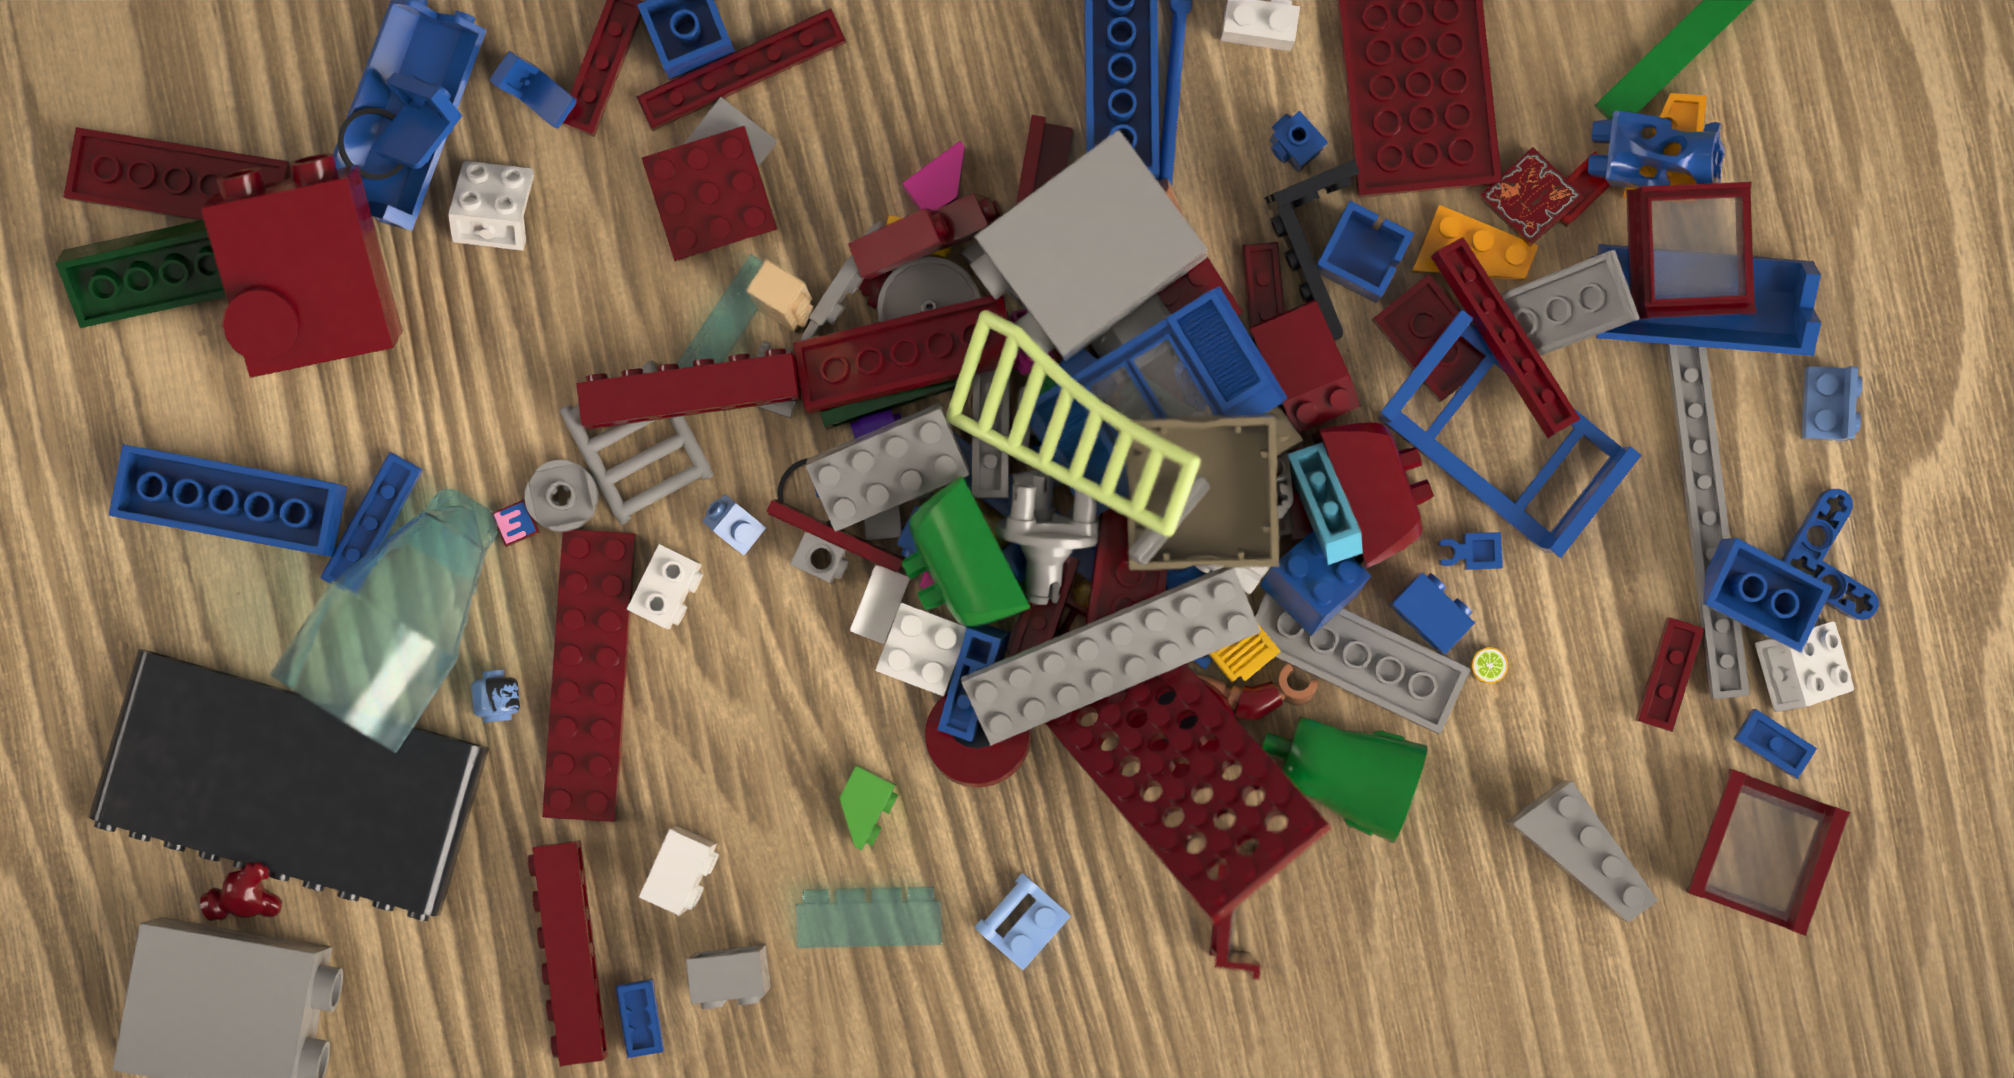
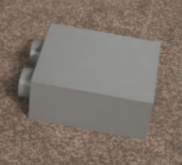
[970,130,1207,362]
[112,917,343,1078]

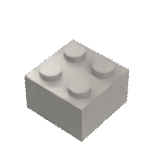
[686,945,771,1009]

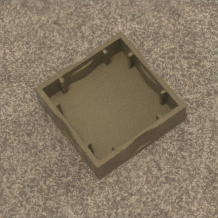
[1126,414,1279,570]

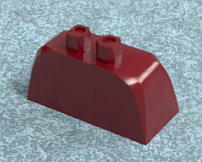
[1312,422,1434,569]

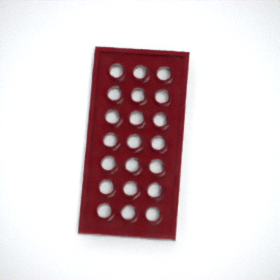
[1045,664,1332,925]

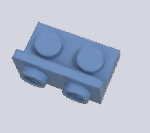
[1801,366,1862,441]

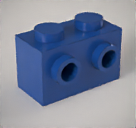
[1388,572,1475,655]

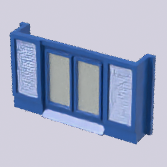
[1029,286,1288,516]

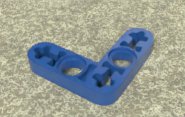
[1781,489,1879,620]

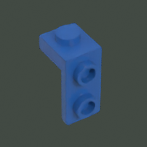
[490,51,577,129]

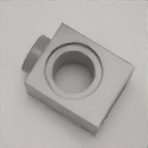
[790,532,849,584]

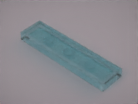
[677,254,764,368]

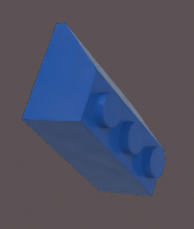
[1703,538,1833,653]

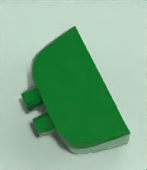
[901,476,1030,627]

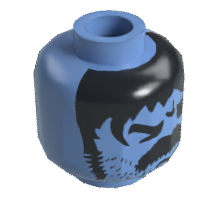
[471,670,520,723]

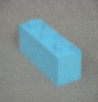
[1288,443,1363,565]

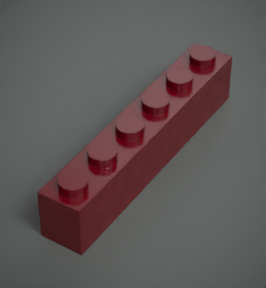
[576,348,801,430]
[528,840,608,1066]

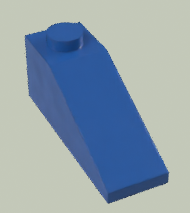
[937,624,1011,741]

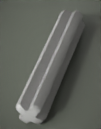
[1128,474,1210,565]

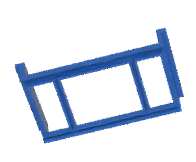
[1378,310,1642,558]

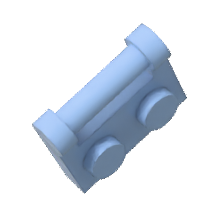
[975,873,1071,970]

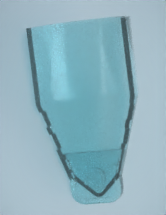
[269,489,498,753]

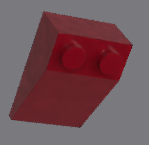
[1248,299,1361,433]

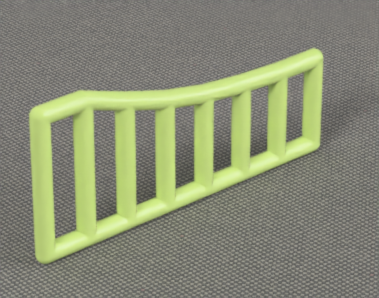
[946,310,1200,536]

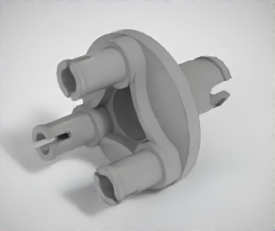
[996,473,1099,605]

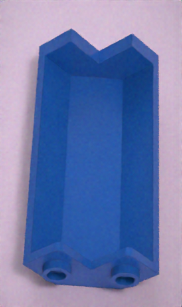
[333,0,487,231]
[1591,244,1821,356]

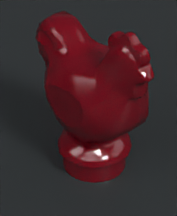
[200,862,282,921]

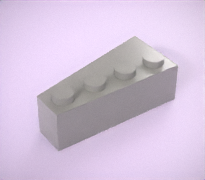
[1506,780,1658,922]

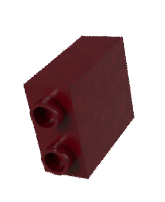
[201,153,403,378]

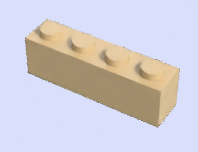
[746,259,814,333]

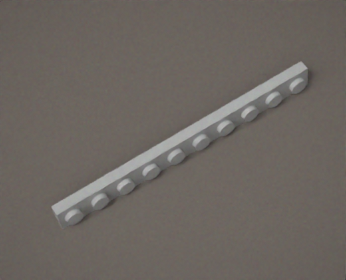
[1666,344,1750,700]

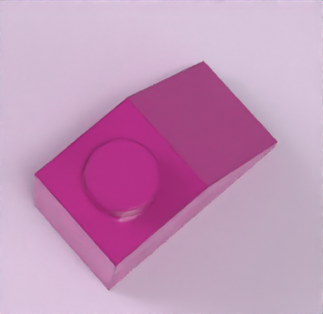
[902,141,965,211]

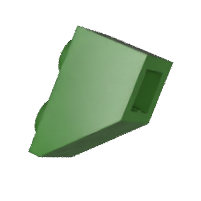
[839,765,898,851]

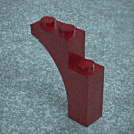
[848,192,1004,279]

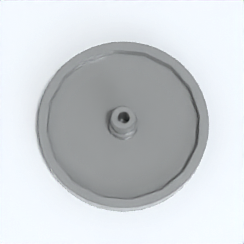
[877,257,980,322]

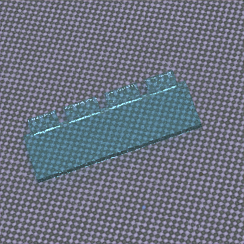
[796,887,942,948]

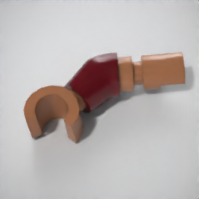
[1197,663,1318,720]

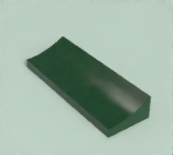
[56,220,226,328]

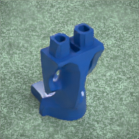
[1588,111,1725,188]

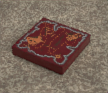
[1480,147,1583,247]

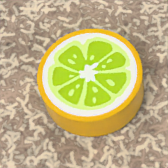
[1470,647,1508,683]

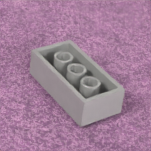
[806,402,969,532]

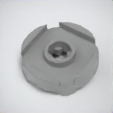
[525,460,599,532]

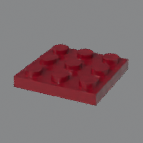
[641,126,778,261]

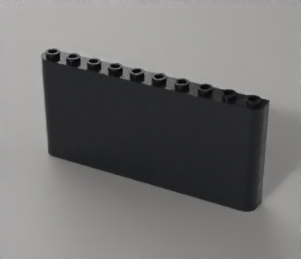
[88,649,489,921]

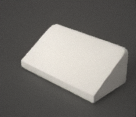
[850,564,910,644]

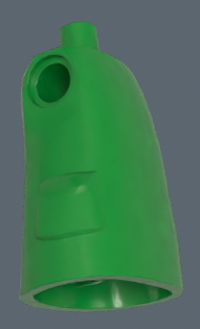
[1261,716,1427,843]

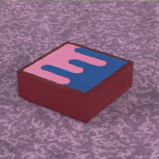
[491,499,540,547]

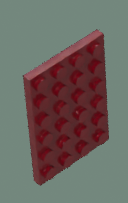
[1337,0,1502,198]

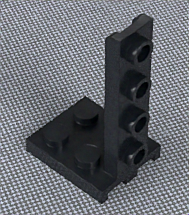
[1264,159,1360,341]

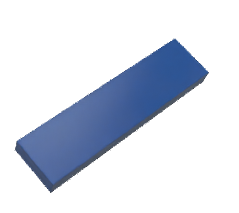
[320,452,423,595]

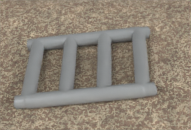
[560,360,714,525]

